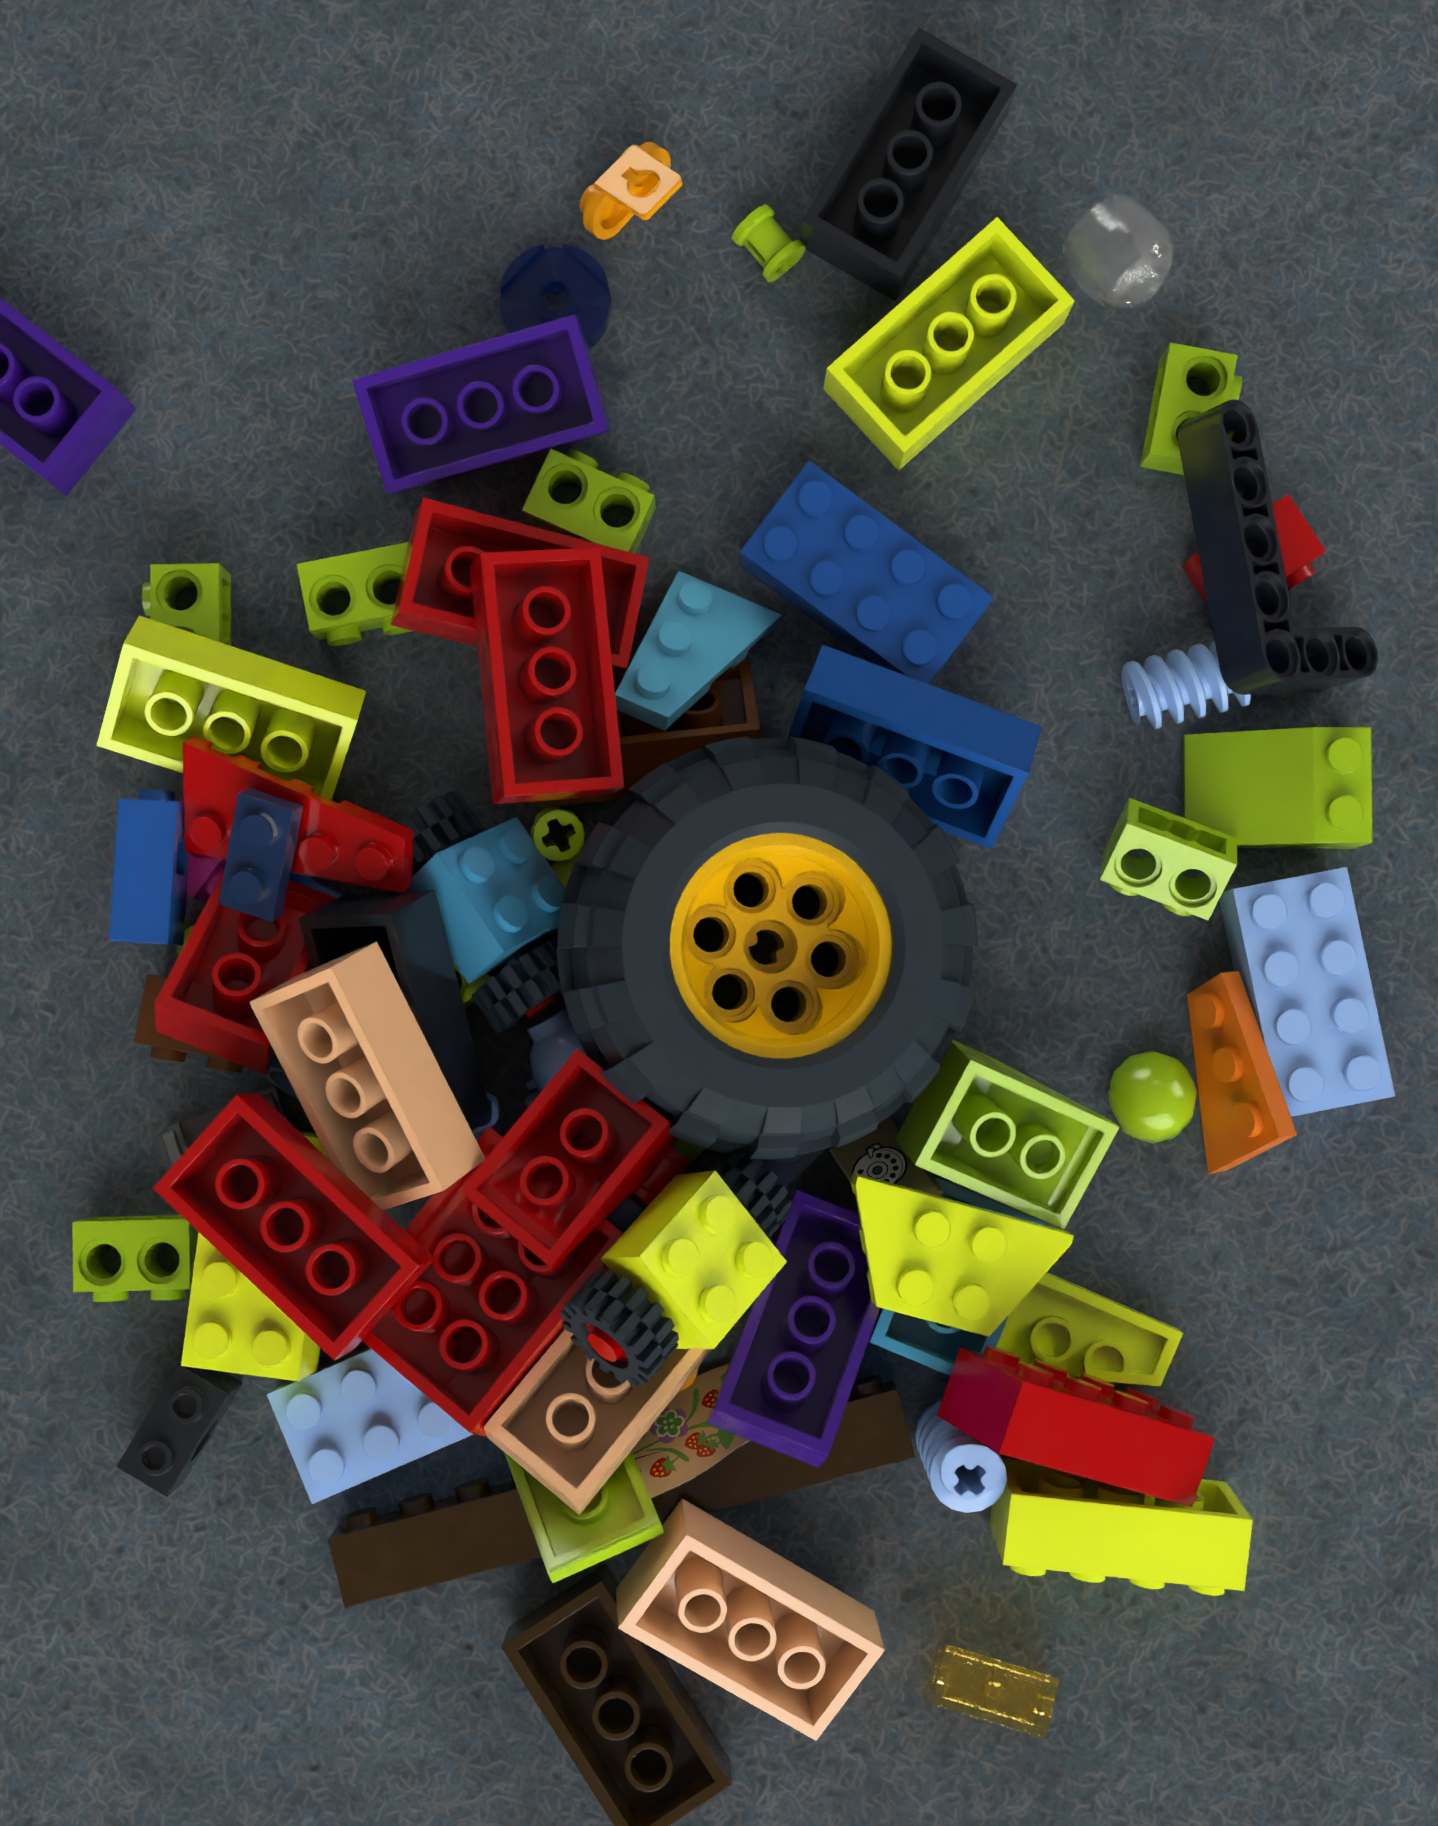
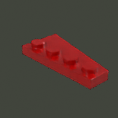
[183,735,414,893]

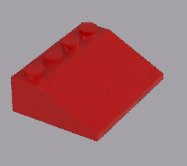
[362,1126,623,1437]

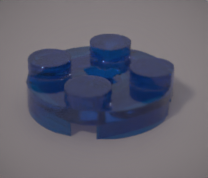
[499,244,612,349]

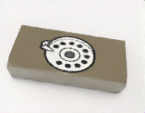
[829,1117,944,1196]

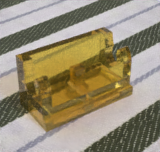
[922,1644,1060,1739]

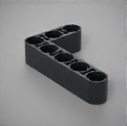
[1178,399,1378,695]

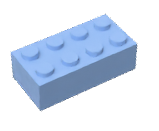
[1219,867,1395,1117]
[267,1346,473,1504]

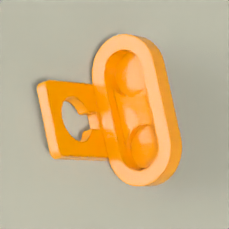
[579,142,682,240]

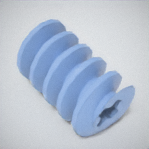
[1121,641,1251,729]
[915,1401,1007,1513]

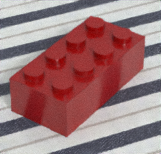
[391,497,650,679]
[470,547,624,805]
[153,1093,435,1360]
[937,1345,1215,1507]

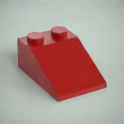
[154,868,337,1075]
[459,1048,679,1269]

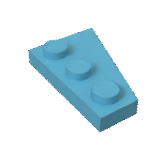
[615,570,782,731]

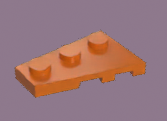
[1187,971,1297,1174]

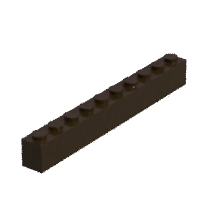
[328,1375,915,1608]

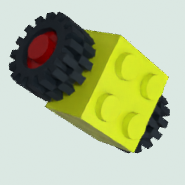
[560,1147,791,1387]

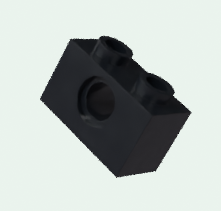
[116,1362,243,1497]

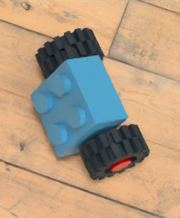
[398,790,565,1035]

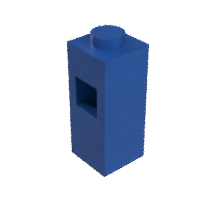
[109,789,190,946]

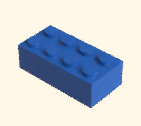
[739,461,994,684]
[787,645,1042,849]

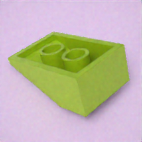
[1183,727,1373,849]
[895,1040,1120,1229]

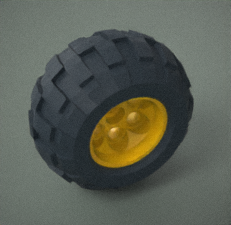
[557,737,978,1159]

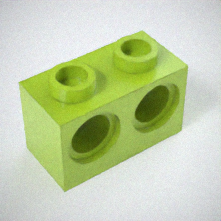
[1140,342,1242,475]
[522,449,656,554]
[297,542,412,646]
[142,563,231,646]
[1100,798,1237,920]
[72,1215,198,1302]

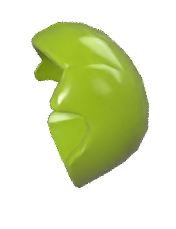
[1108,1051,1197,1143]

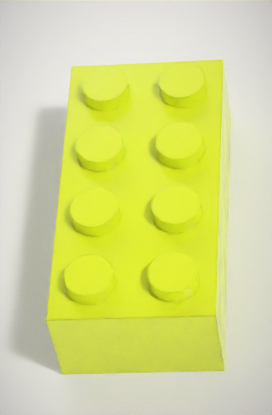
[823,217,1075,471]
[96,615,366,800]
[181,1131,329,1382]
[990,1458,1253,1596]

